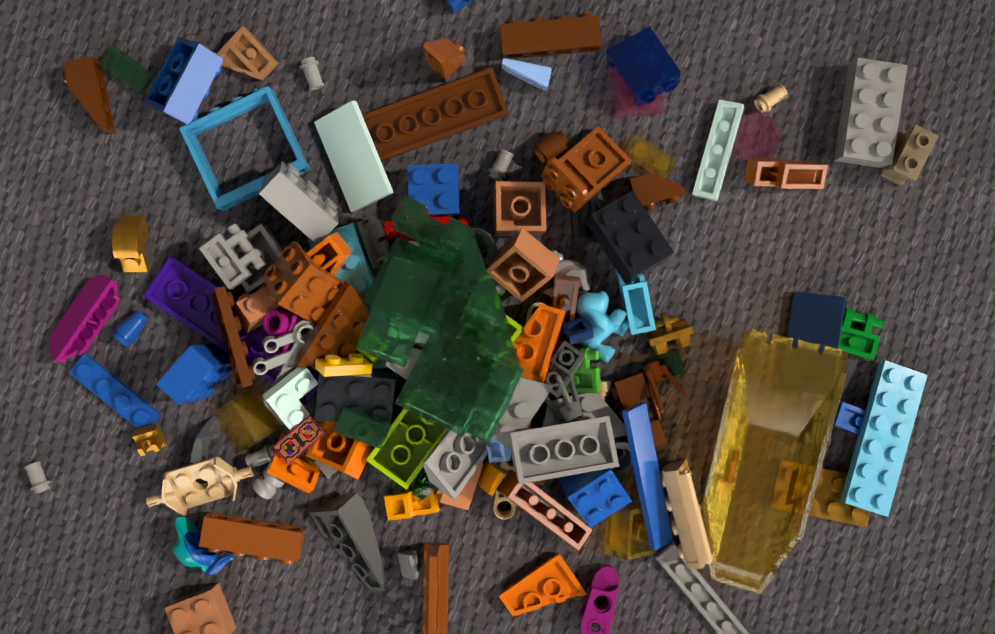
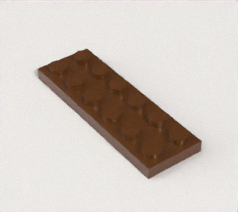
[362,67,509,162]

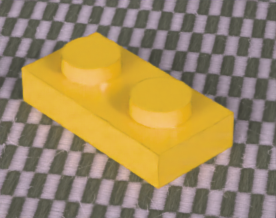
[315,354,372,377]

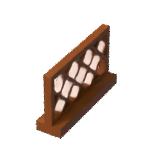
[423,543,449,634]

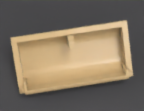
[660,459,714,569]

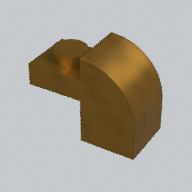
[112,215,150,272]

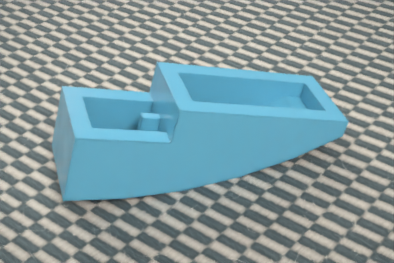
[615,269,656,335]

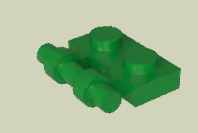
[838,307,884,360]

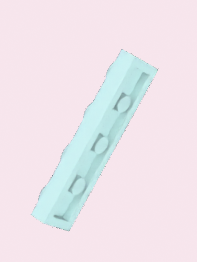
[692,100,744,201]

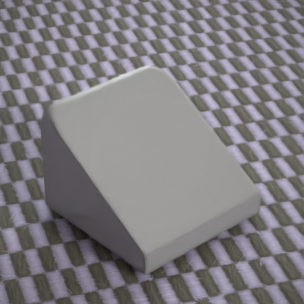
[398,549,420,580]

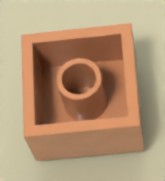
[493,181,546,237]
[485,228,560,302]
[165,583,236,634]

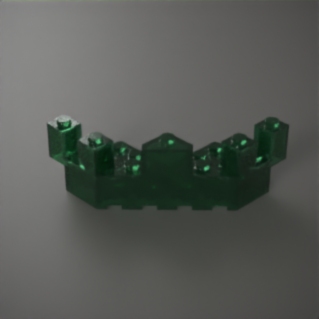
[362,195,525,447]

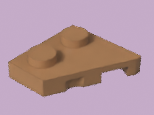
[217,26,279,81]

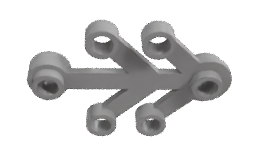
[252,319,316,410]

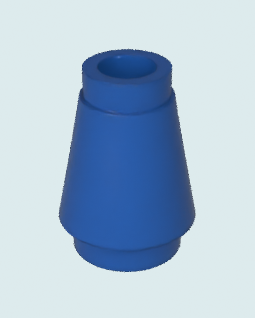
[112,310,149,347]

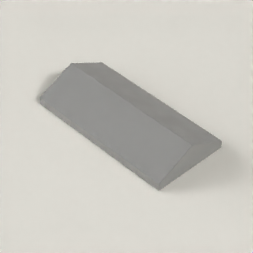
[422,415,491,499]
[510,416,619,484]

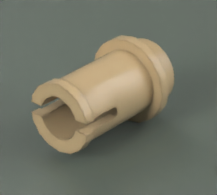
[754,84,788,113]

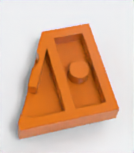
[266,430,320,493]

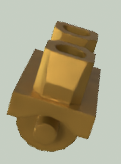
[644,312,694,355]

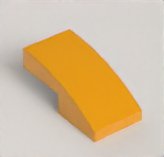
[477,457,504,496]
[384,487,440,521]

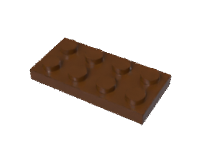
[211,286,255,389]

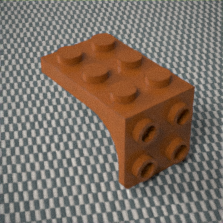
[541,126,632,212]
[264,241,369,325]

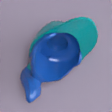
[172,517,234,576]

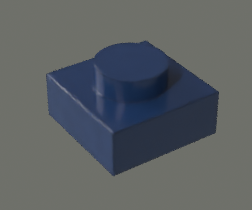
[561,317,594,345]

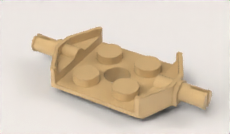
[146,457,254,516]

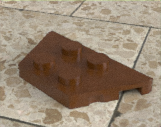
[294,280,375,367]

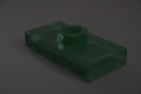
[333,406,391,449]

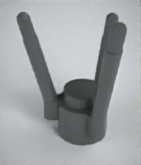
[530,374,583,423]

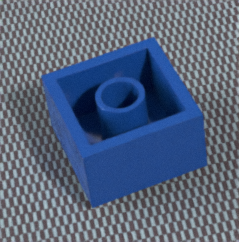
[407,163,460,217]
[558,468,632,528]

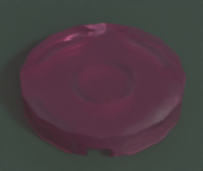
[733,113,782,161]

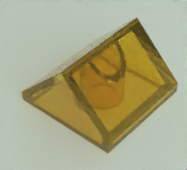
[216,386,283,453]

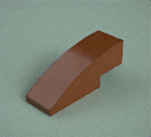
[744,157,828,189]

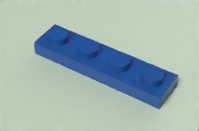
[69,354,162,428]

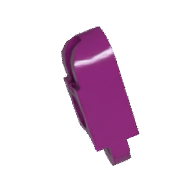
[579,564,620,634]

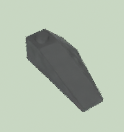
[309,493,389,591]

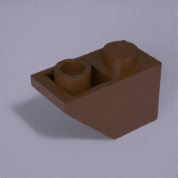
[627,172,686,211]

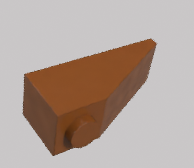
[423,38,466,81]

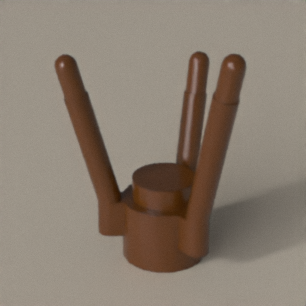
[640,361,687,422]

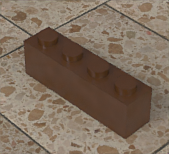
[500,13,602,59]

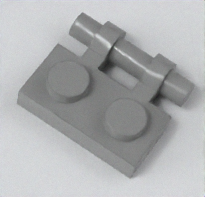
[199,224,266,290]

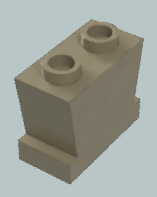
[879,125,938,186]

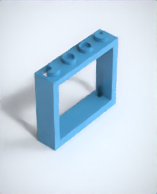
[179,86,311,211]

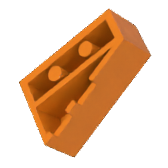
[300,232,353,319]

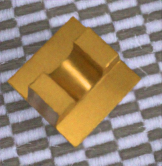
[132,423,167,456]

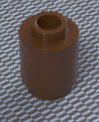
[532,129,569,165]

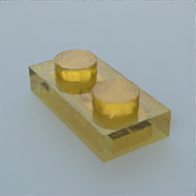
[624,135,677,178]

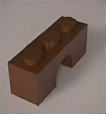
[610,372,667,447]

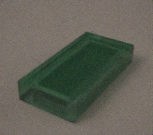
[100,45,156,95]

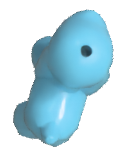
[576,291,629,363]

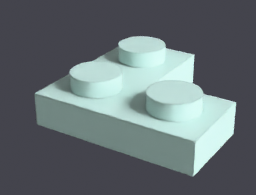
[262,366,318,431]

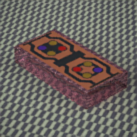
[272,414,328,466]

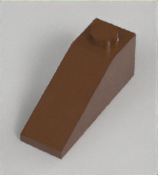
[62,56,116,134]

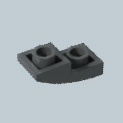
[544,341,585,398]

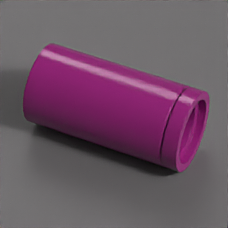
[263,309,309,336]

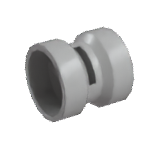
[252,466,286,499]

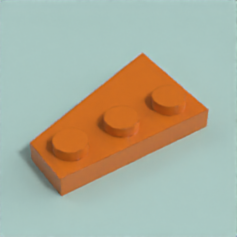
[496,304,566,383]
[499,552,587,616]

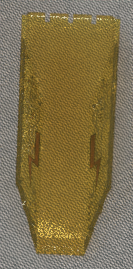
[701,329,848,594]

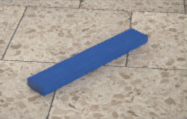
[622,402,673,550]

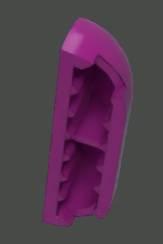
[49,275,120,362]

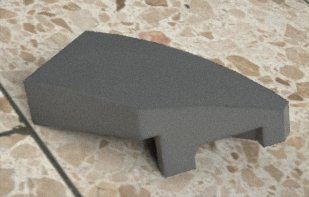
[190,416,221,463]

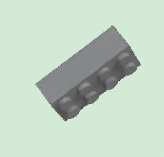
[834,58,907,168]

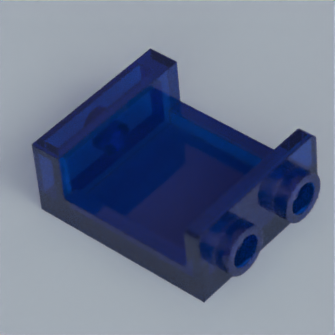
[607,26,681,107]

